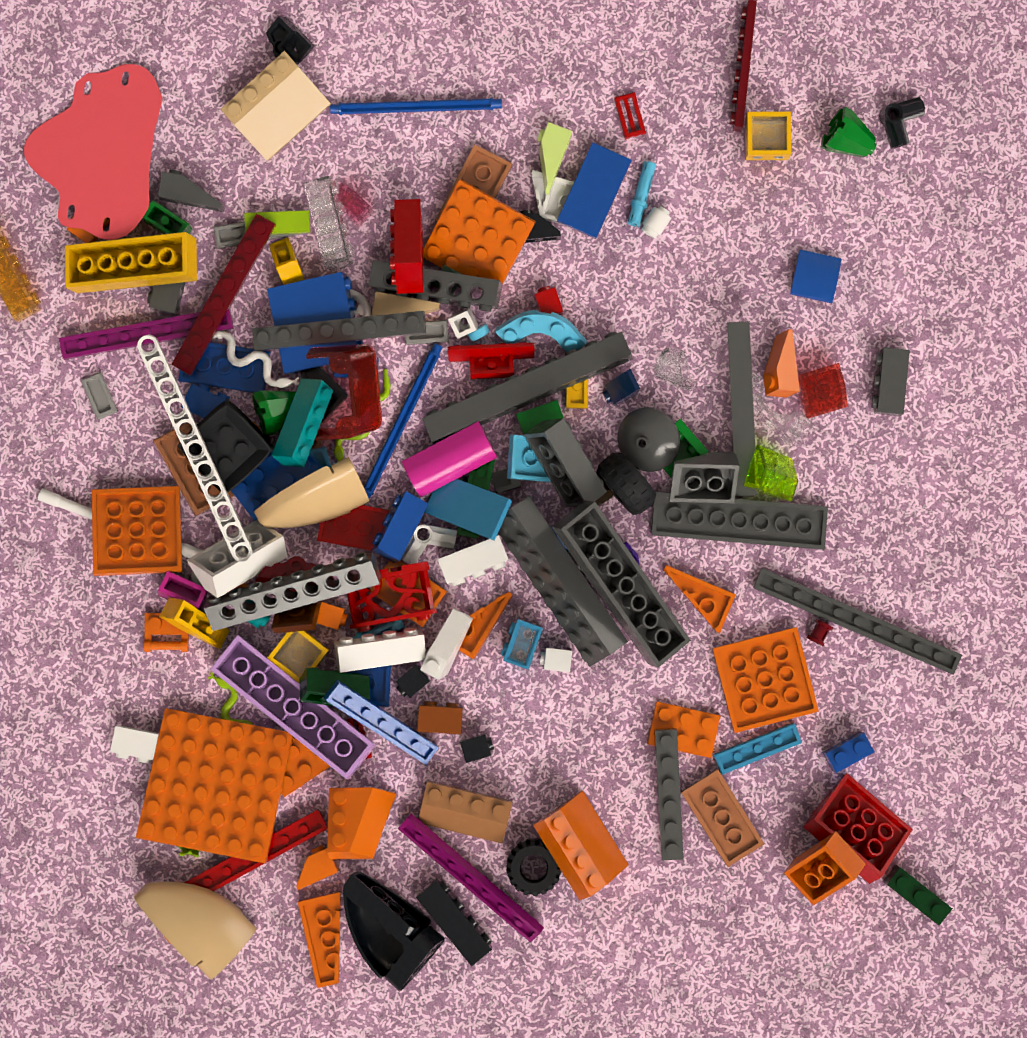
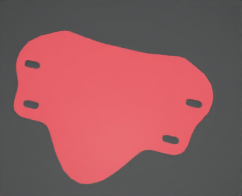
[24,64,162,240]

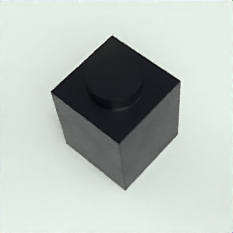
[396,664,431,698]
[460,734,494,763]

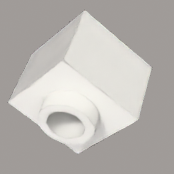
[448,308,479,339]

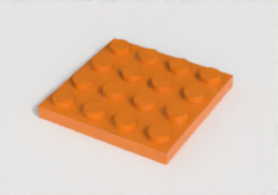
[423,179,536,290]
[92,486,182,576]
[712,627,819,733]

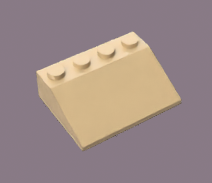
[221,51,331,161]

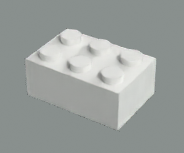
[437,535,509,587]

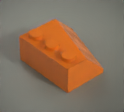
[327,787,396,859]

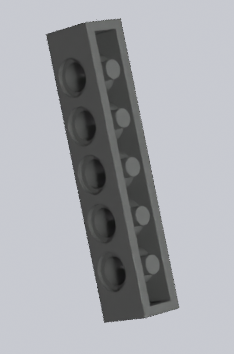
[368,260,503,312]

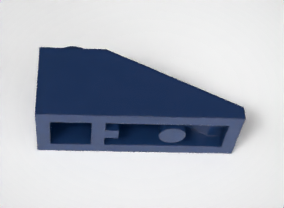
[602,369,640,406]

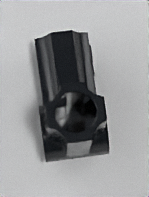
[879,97,925,149]

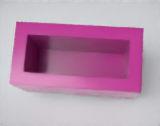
[158,571,207,610]

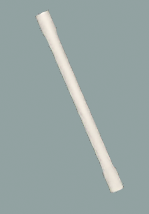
[38,488,203,558]

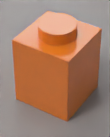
[317,602,348,630]

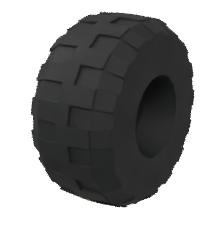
[596,452,656,515]

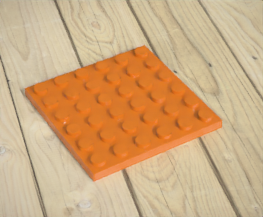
[136,708,293,864]

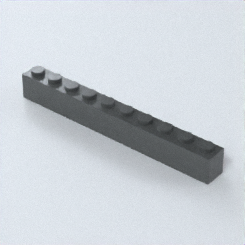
[422,331,633,444]

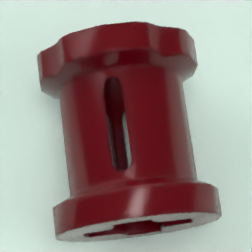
[806,618,834,647]

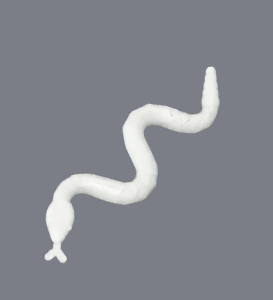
[213,331,299,388]

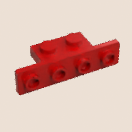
[448,342,535,379]

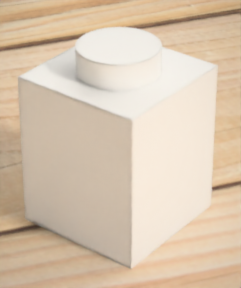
[540,648,572,672]

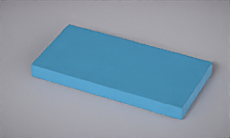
[424,479,512,541]

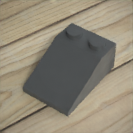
[669,452,740,504]

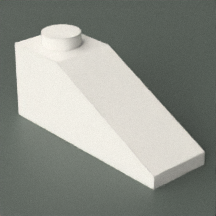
[420,608,473,680]

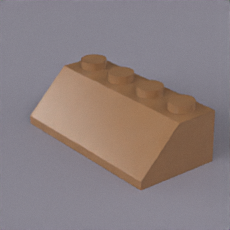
[419,780,513,843]

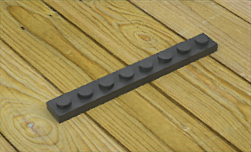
[252,311,426,351]

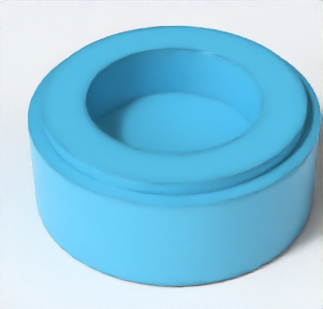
[467,324,490,341]

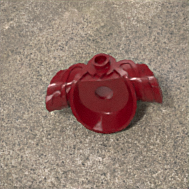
[255,556,334,597]

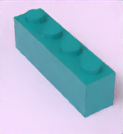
[271,379,333,467]

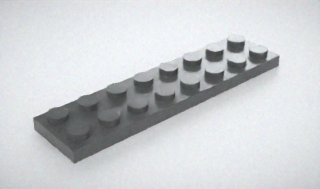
[651,492,828,550]

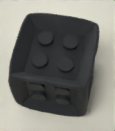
[178,398,274,493]

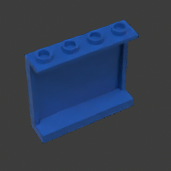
[267,272,365,375]

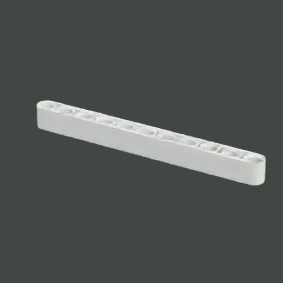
[137,335,252,562]

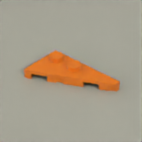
[663,565,736,633]
[459,592,514,659]

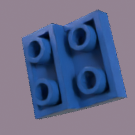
[790,249,842,304]

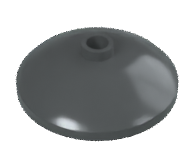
[617,407,680,472]

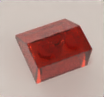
[798,363,848,419]

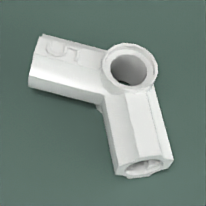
[401,523,457,564]

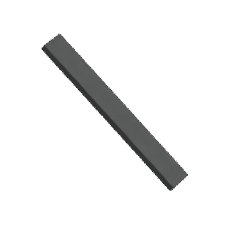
[727,321,758,496]

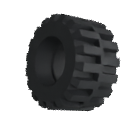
[506,838,561,896]

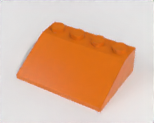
[533,791,629,900]

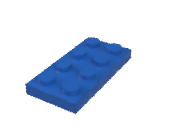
[231,451,321,521]

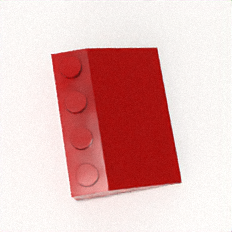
[803,773,913,884]

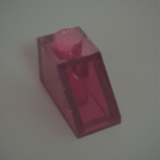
[328,183,373,227]

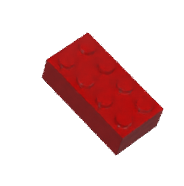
[390,199,424,294]

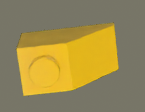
[269,237,305,285]

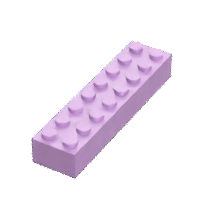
[210,635,377,779]

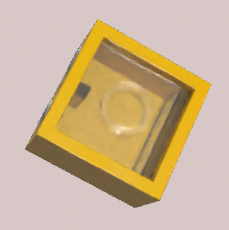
[745,112,792,160]
[267,631,330,684]

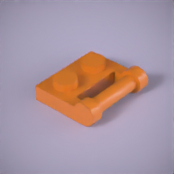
[144,613,189,652]

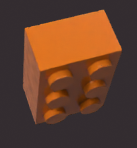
[784,831,866,906]

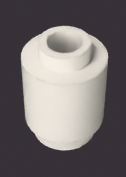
[641,206,671,239]

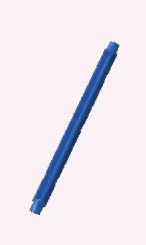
[330,97,502,115]
[364,343,443,503]

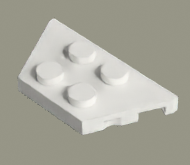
[532,170,574,225]

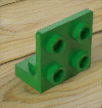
[663,419,709,479]

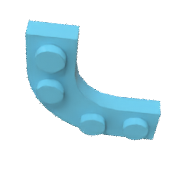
[495,310,587,352]

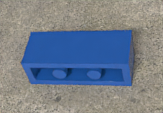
[372,491,428,563]

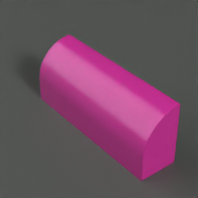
[401,421,497,497]

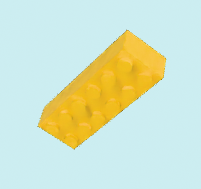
[65,232,197,293]

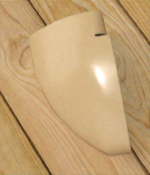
[254,457,369,528]
[134,882,257,979]

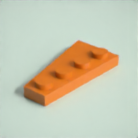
[298,891,341,988]

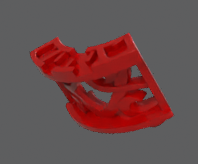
[347,561,437,632]

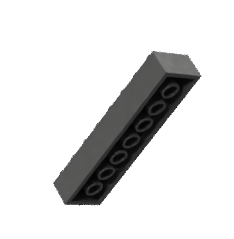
[498,496,628,667]
[552,500,691,668]

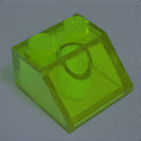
[744,445,798,502]

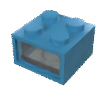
[501,619,543,669]

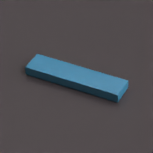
[713,722,802,775]

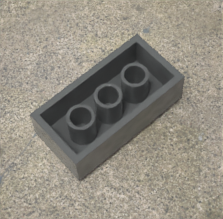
[523,418,607,508]

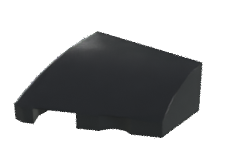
[266,16,315,65]

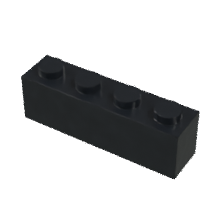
[416,879,493,967]

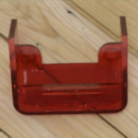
[306,344,382,441]

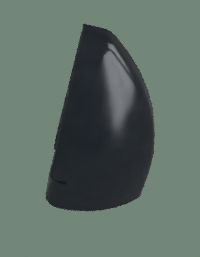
[343,871,445,992]

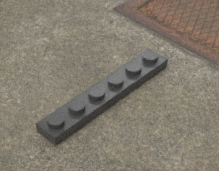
[655,728,684,861]

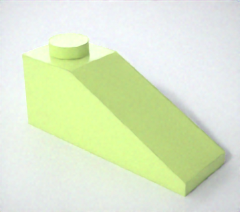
[537,122,572,195]

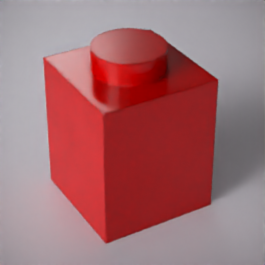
[534,286,563,315]

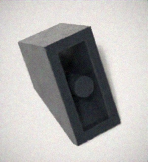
[520,210,561,243]

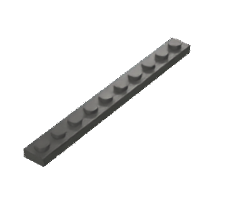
[753,568,962,675]

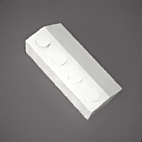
[187,519,288,598]

